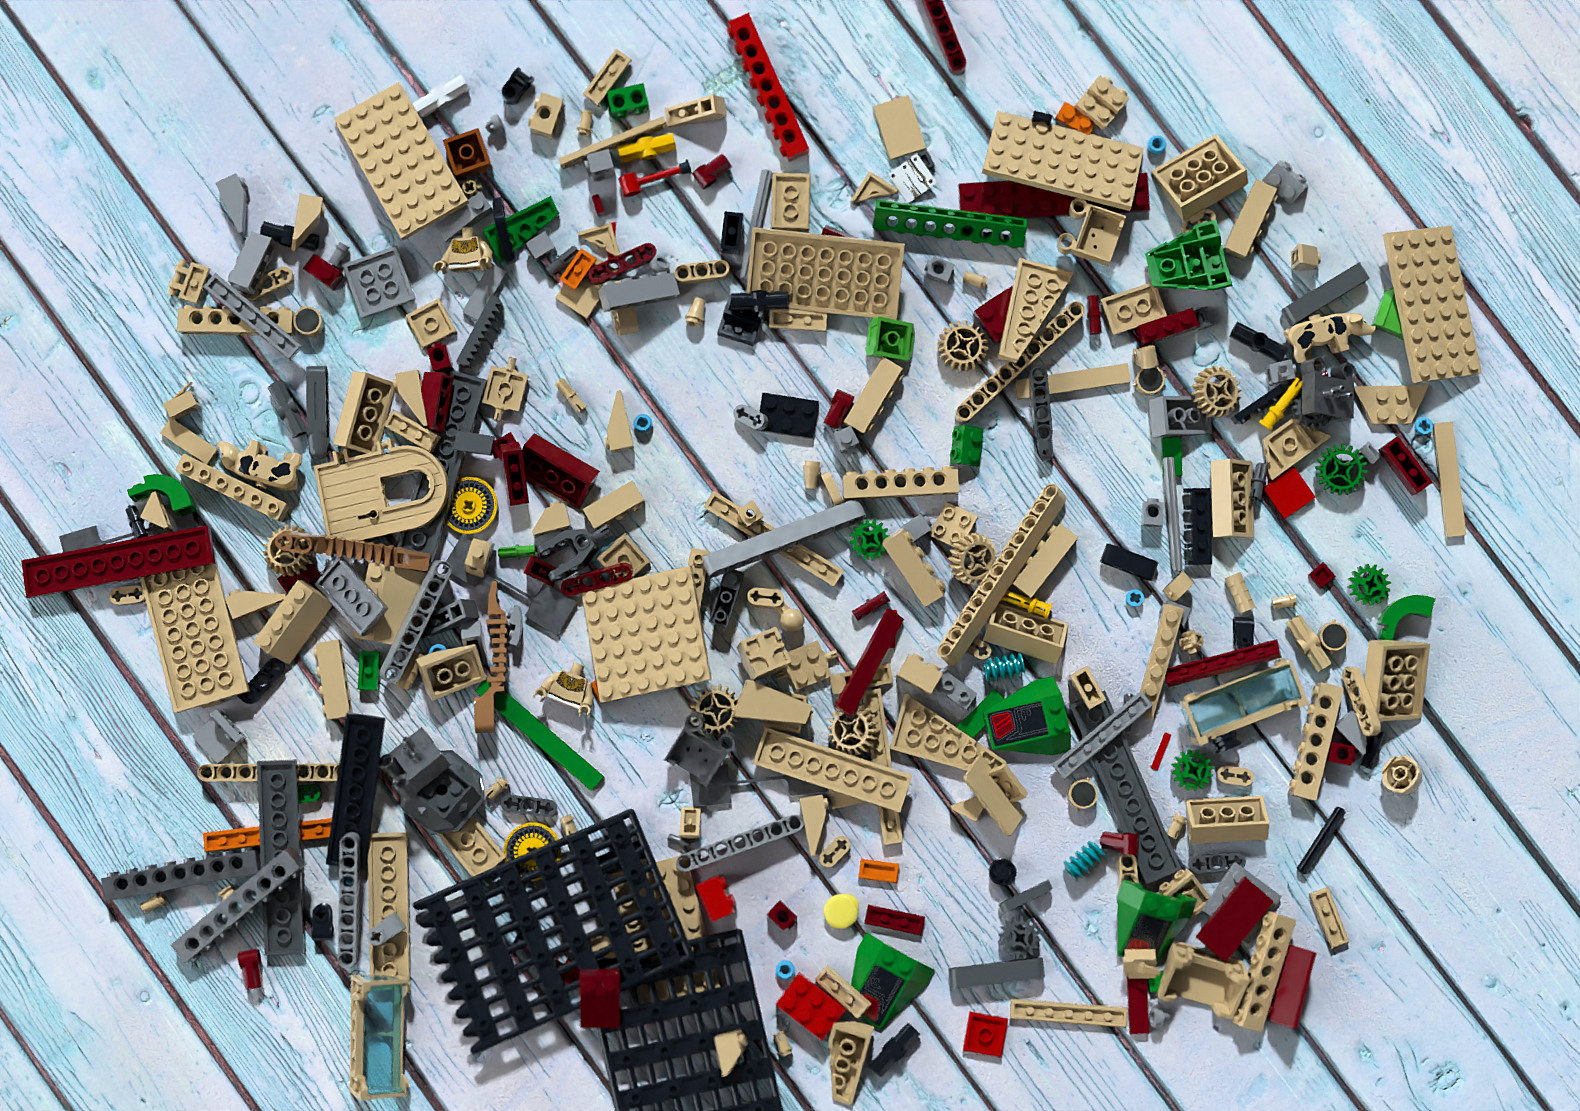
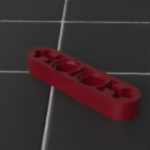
[588,243,657,285]
[561,563,634,596]

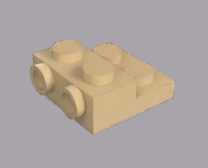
[1074,75,1129,130]
[1158,869,1210,923]

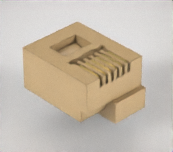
[163,381,202,421]
[1123,949,1160,978]

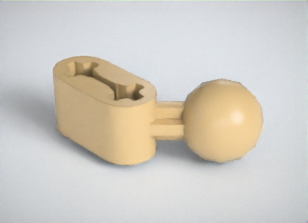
[747,588,805,633]

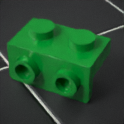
[950,425,984,467]

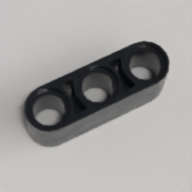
[1100,543,1159,581]

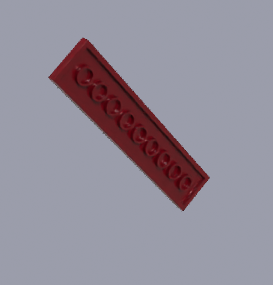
[958,173,1150,219]
[21,525,216,599]

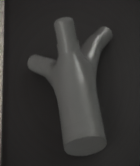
[667,834,699,853]

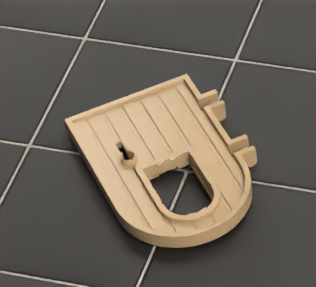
[313,438,449,541]

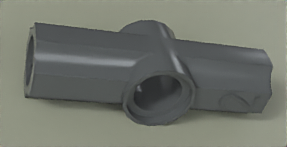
[267,380,307,438]

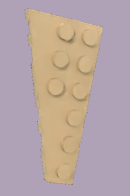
[998,258,1074,363]
[890,693,1007,771]

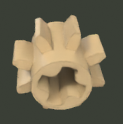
[460,177,483,198]
[1179,629,1204,655]

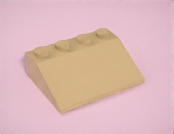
[1151,134,1248,221]
[354,562,427,645]
[1363,640,1430,721]

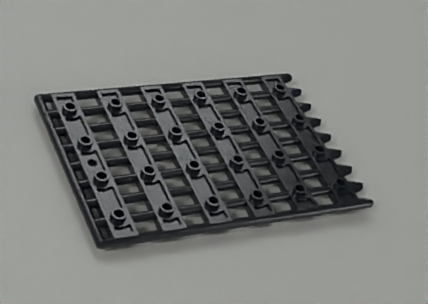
[413,809,695,1055]
[597,929,784,1111]

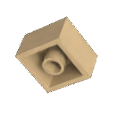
[896,653,943,695]

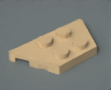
[1354,385,1428,425]
[1262,418,1331,481]

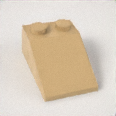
[415,644,486,701]

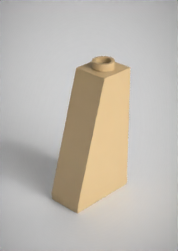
[732,679,813,725]

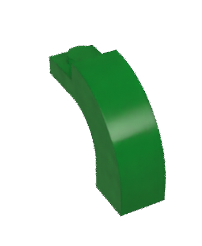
[127,474,197,517]
[1377,595,1435,640]

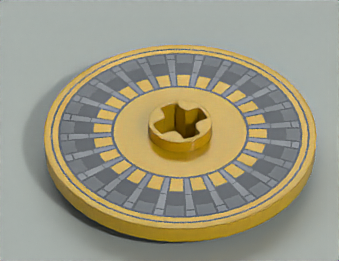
[446,477,498,534]
[503,822,561,881]

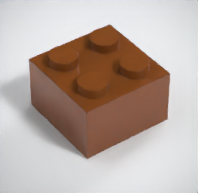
[442,128,493,181]

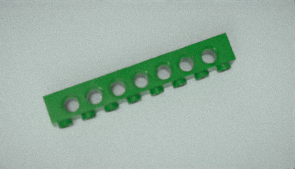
[873,199,1027,248]

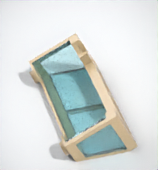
[1180,658,1308,746]
[349,975,411,1100]

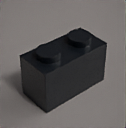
[720,211,744,255]

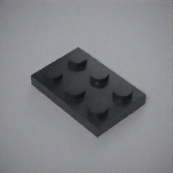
[757,392,819,439]

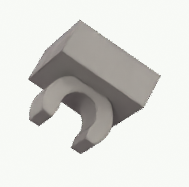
[1357,441,1381,465]

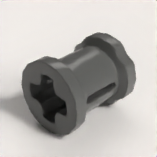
[1194,306,1214,330]

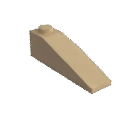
[829,1021,874,1105]

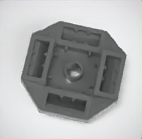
[401,750,485,835]

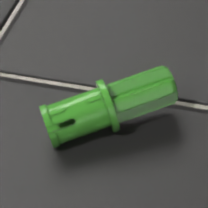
[498,544,537,560]

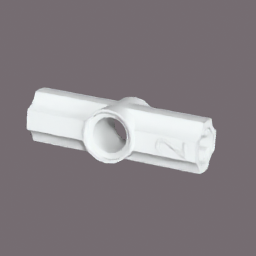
[413,75,470,119]

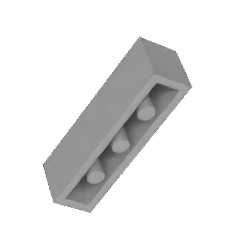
[598,271,680,312]

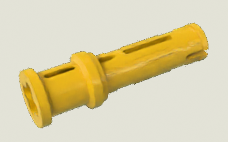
[1259,377,1302,432]
[1001,590,1053,619]

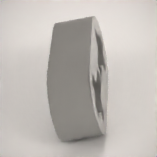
[733,404,768,430]

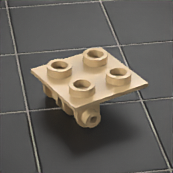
[929,502,978,549]

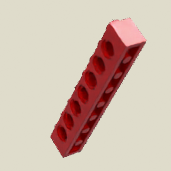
[726,13,809,162]

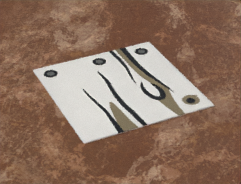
[888,153,937,203]

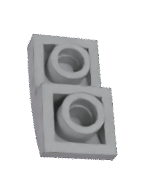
[507,605,523,647]

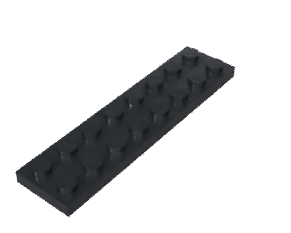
[326,712,386,870]

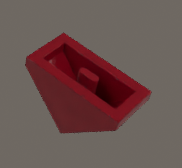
[524,556,556,587]

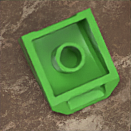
[1371,288,1404,341]
[865,316,915,361]

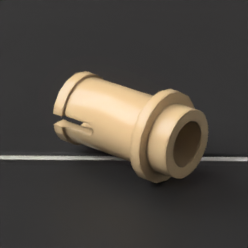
[577,110,593,136]
[962,271,988,289]
[1271,593,1297,610]
[485,776,510,801]
[1166,813,1187,839]
[560,814,577,836]
[140,892,167,914]
[773,1031,793,1057]

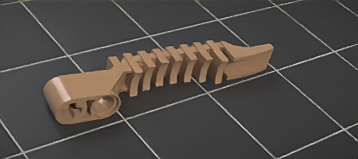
[275,530,431,571]
[474,581,508,733]

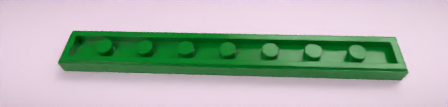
[475,676,604,791]

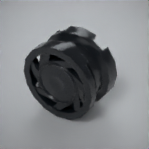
[1210,730,1241,754]
[989,858,1016,886]

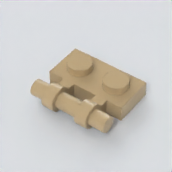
[167,259,211,305]

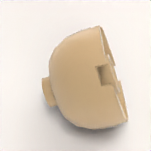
[1382,755,1423,795]

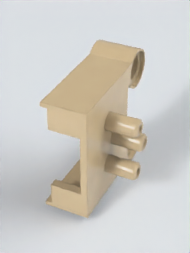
[1057,198,1126,267]

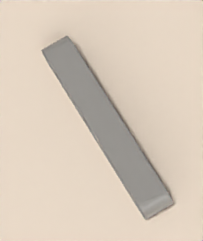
[379,560,452,684]
[676,815,804,872]
[338,832,361,969]

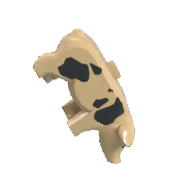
[1284,313,1376,363]
[215,439,302,491]

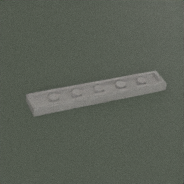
[203,273,303,361]
[1052,691,1154,780]

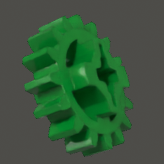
[849,519,890,561]
[1347,564,1391,606]
[1170,749,1213,791]

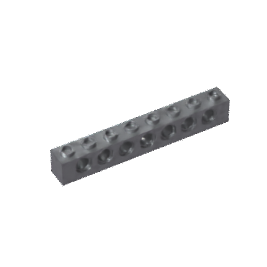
[170,846,306,964]
[101,847,261,901]

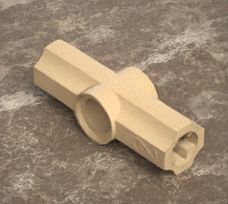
[1286,614,1332,672]

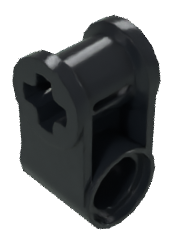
[501,67,534,105]
[1233,617,1254,650]
[312,903,334,941]

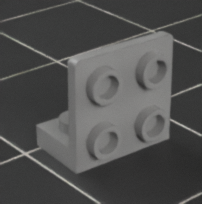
[193,709,247,763]

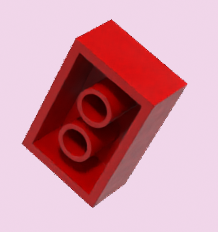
[696,874,737,922]
[775,972,846,1041]

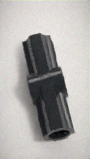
[260,221,320,252]
[730,290,789,312]
[1229,321,1288,362]
[868,1022,920,1077]

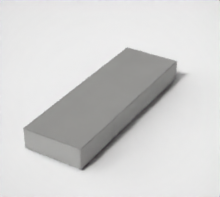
[462,263,507,320]

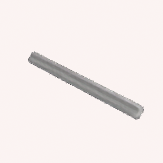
[739,169,773,280]
[1163,457,1183,571]

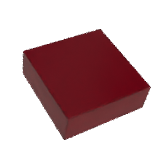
[592,194,606,218]
[1308,562,1336,589]

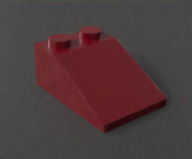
[973,285,1013,345]
[579,969,620,1029]

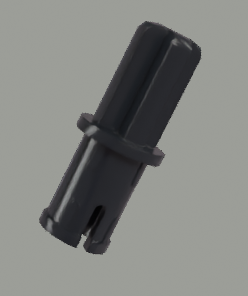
[125,505,149,539]

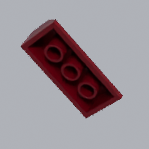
[522,433,600,509]
[1266,944,1317,1029]

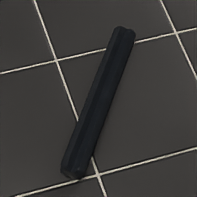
[1297,806,1346,874]

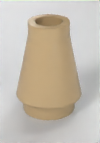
[685,298,706,327]
[803,461,822,488]

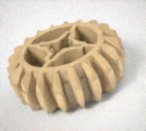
[937,320,988,372]
[1191,366,1242,418]
[263,525,315,576]
[948,533,998,585]
[690,684,739,736]
[827,704,879,755]

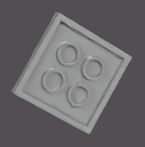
[343,246,416,319]
[1201,862,1282,944]

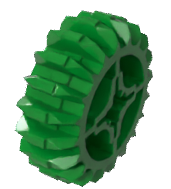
[1315,444,1368,496]

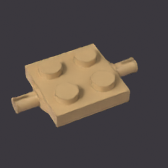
[482,357,529,421]
[775,640,839,690]

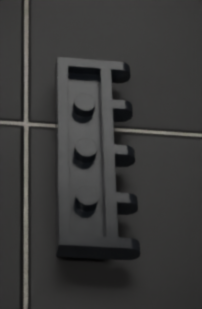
[1183,488,1212,565]

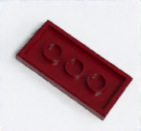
[1195,876,1274,962]

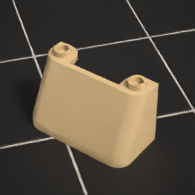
[1158,941,1249,1019]

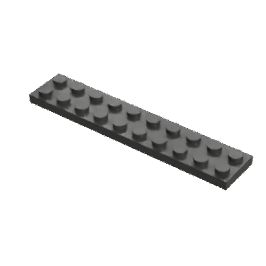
[397,370,487,563]
[1069,690,1182,884]
[257,759,305,955]

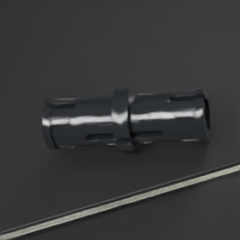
[1360,732,1386,769]

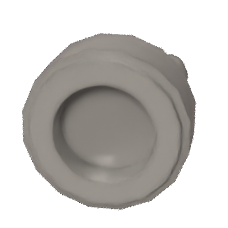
[485,114,506,134]
[649,255,670,275]
[1149,1008,1170,1028]

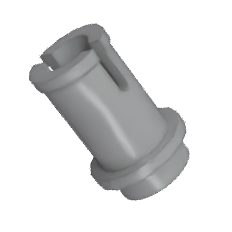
[328,242,350,267]

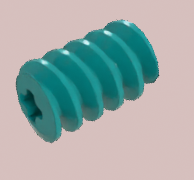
[983,653,1025,683]
[1063,841,1107,882]

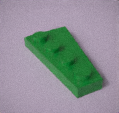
[483,196,559,264]

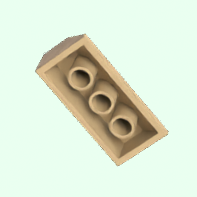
[333,371,394,454]
[1210,459,1254,538]
[253,580,333,665]
[983,601,1068,664]
[1185,796,1270,844]

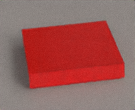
[1263,466,1316,519]
[962,1011,1008,1057]

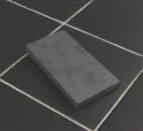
[315,557,389,637]

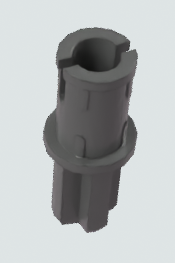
[545,246,579,277]
[1249,462,1267,501]

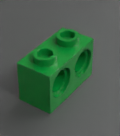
[607,83,650,119]

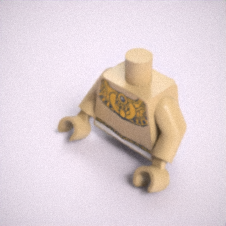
[433,227,493,274]
[533,662,594,718]

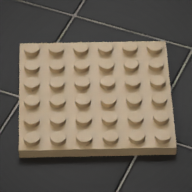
[582,566,712,703]

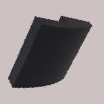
[717,296,764,346]

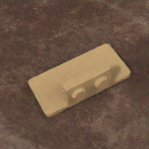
[964,756,1028,836]

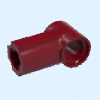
[692,153,732,190]
[823,389,855,430]
[1100,831,1140,855]
[238,949,263,990]

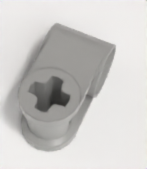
[367,912,406,945]

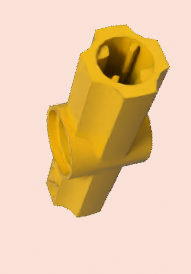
[618,133,677,163]

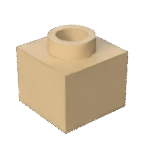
[737,501,764,528]

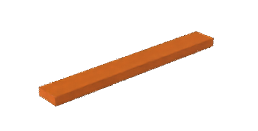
[203,818,332,852]

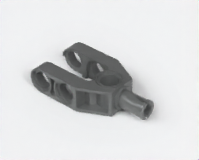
[536,524,613,583]

